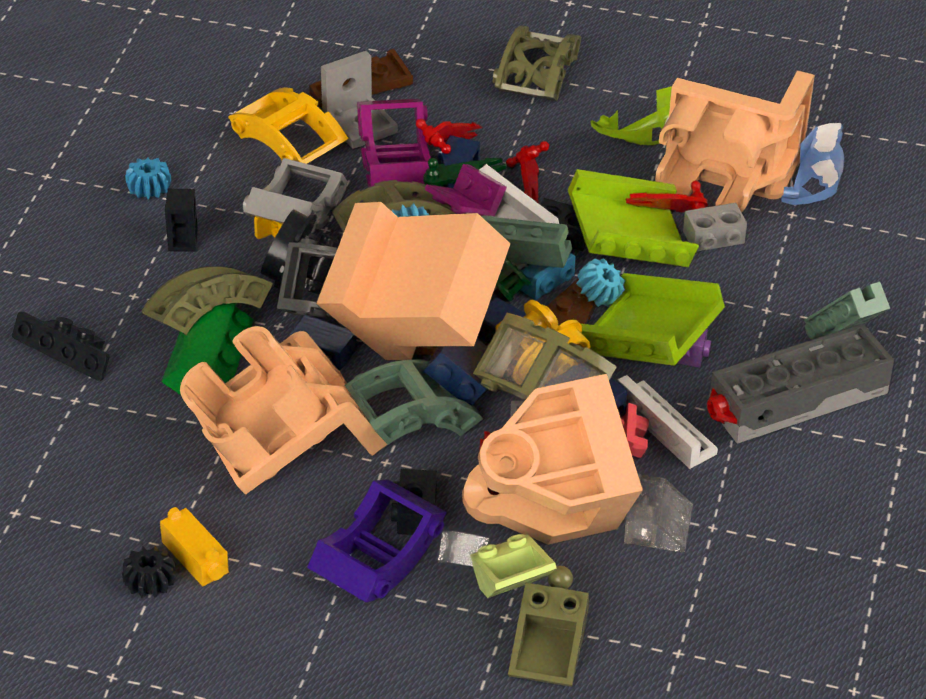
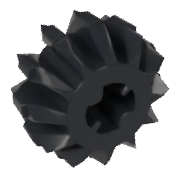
[122,545,176,598]

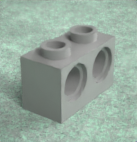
[683,203,747,251]

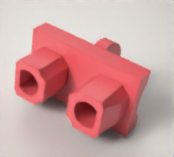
[620,403,649,458]

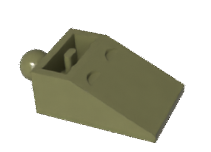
[508,566,589,687]

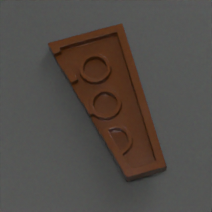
[309,48,413,108]

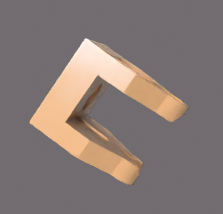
[462,374,643,545]

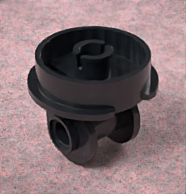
[261,209,340,295]

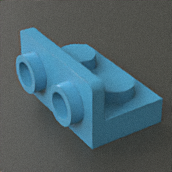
[520,253,576,300]

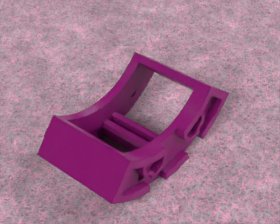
[357,99,431,187]

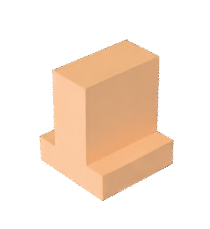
[316,202,511,360]

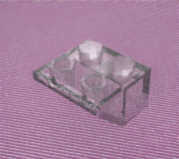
[624,474,693,552]

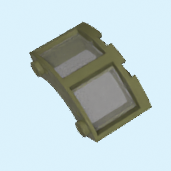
[473,313,617,400]

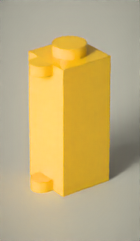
[160,507,229,587]

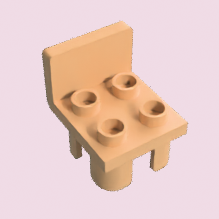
[655,71,815,212]
[180,326,388,495]

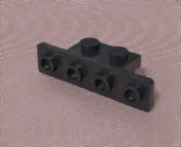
[12,312,110,381]

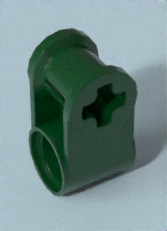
[496,257,531,302]

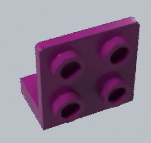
[424,164,507,216]

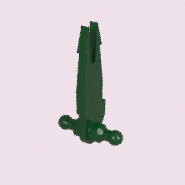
[423,158,506,186]

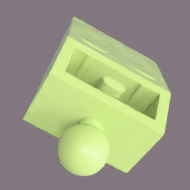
[470,534,557,598]

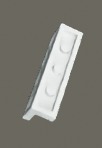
[617,375,718,469]

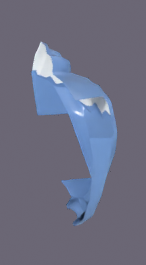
[781,123,844,205]

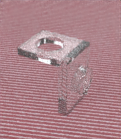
[438,530,490,567]

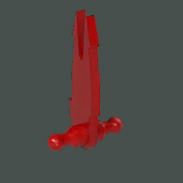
[416,119,483,154]
[506,141,550,204]
[626,180,708,212]

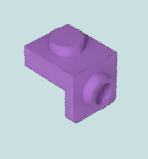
[678,329,711,368]

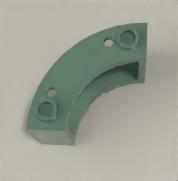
[344,360,483,445]

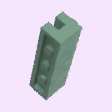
[481,216,572,268]
[804,281,891,340]

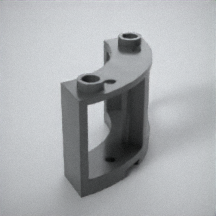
[277,239,338,319]

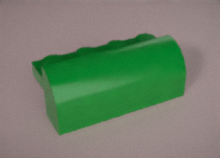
[161,303,254,395]

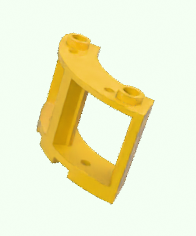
[228,87,349,164]

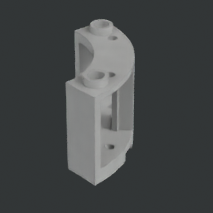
[243,158,348,233]

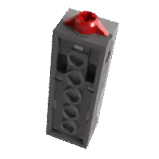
[707,324,894,444]

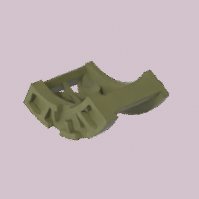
[492,25,582,102]
[142,266,273,335]

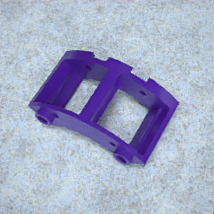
[307,479,447,603]

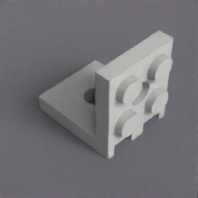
[321,51,398,149]

